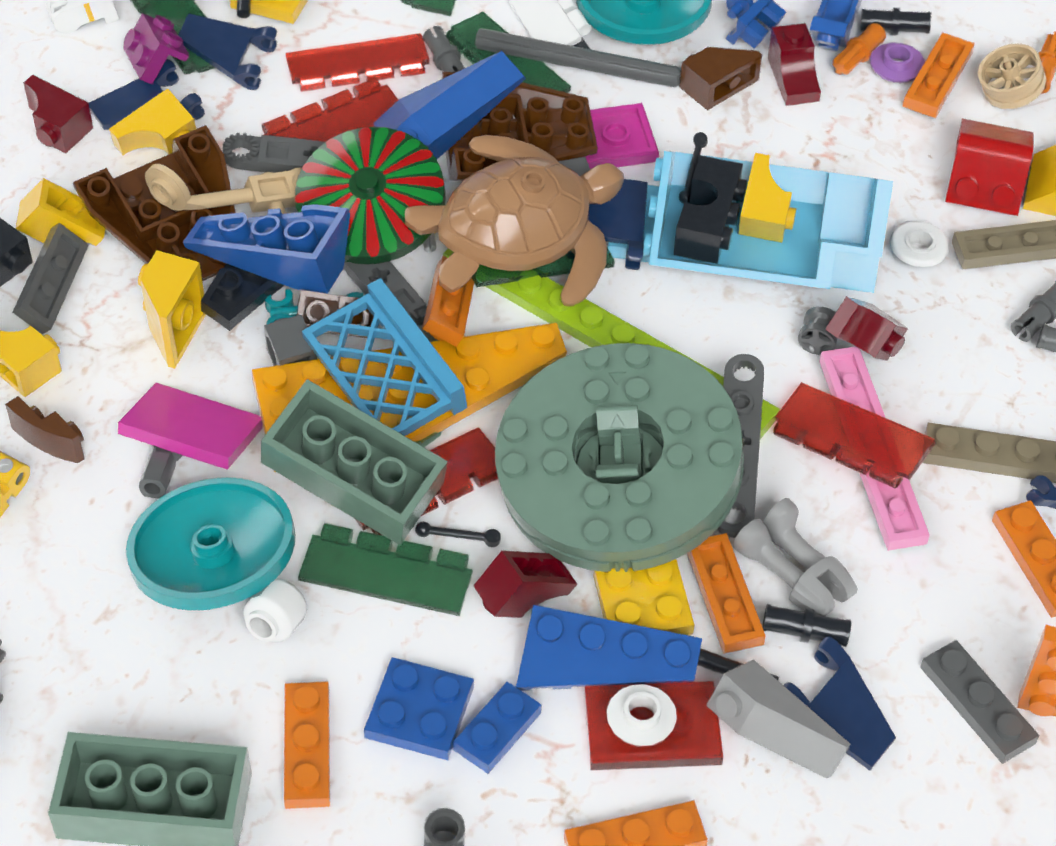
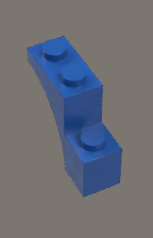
[810,0,862,51]

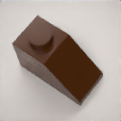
[679,47,762,111]

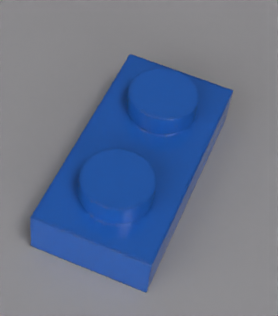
[453,681,542,774]

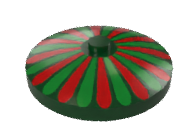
[295,127,446,265]

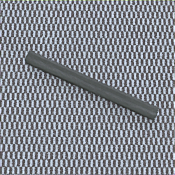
[475,28,681,87]

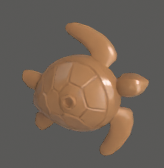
[405,135,624,307]

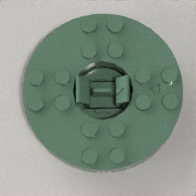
[495,343,744,572]

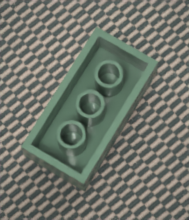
[261,379,448,546]
[48,732,252,846]

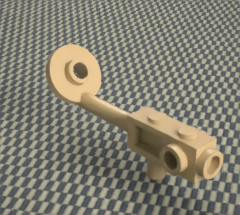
[145,164,302,214]

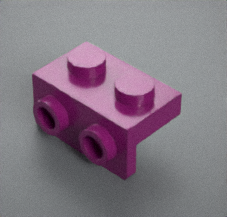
[123,13,190,84]

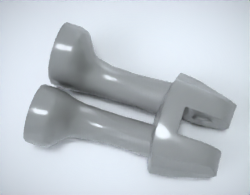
[733,498,858,616]

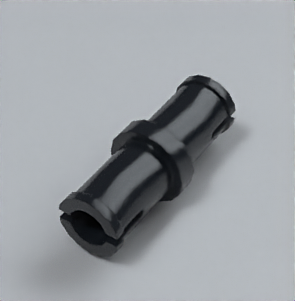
[860,7,931,35]
[762,604,851,647]

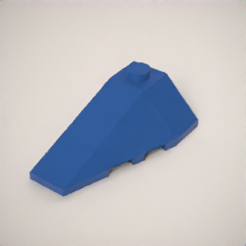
[373,51,526,160]
[183,204,350,294]

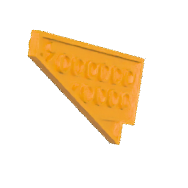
[252,323,567,472]

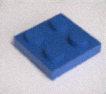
[364,657,474,761]

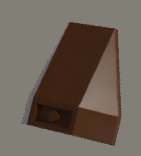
[442,72,598,180]
[73,125,236,281]

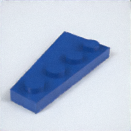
[516,605,702,691]

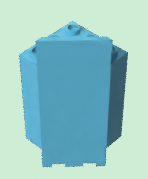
[606,151,893,293]

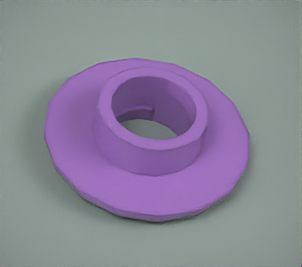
[870,42,925,83]

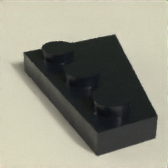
[201,263,284,331]

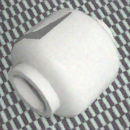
[243,579,307,642]

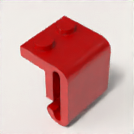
[945,118,1034,216]

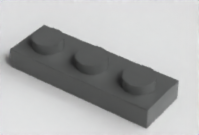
[12,223,89,334]
[920,640,1039,764]

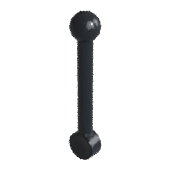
[679,132,708,204]
[415,521,501,547]

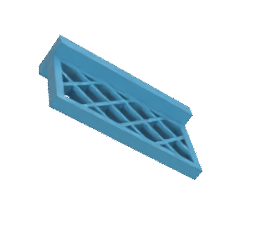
[302,278,468,436]

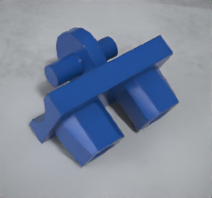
[726,0,787,49]

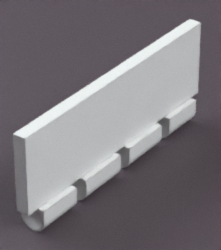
[508,0,591,46]

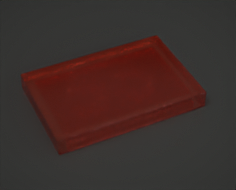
[584,681,724,771]

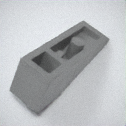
[706,660,851,778]

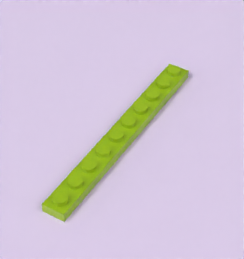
[443,249,780,439]

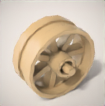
[978,44,1047,109]

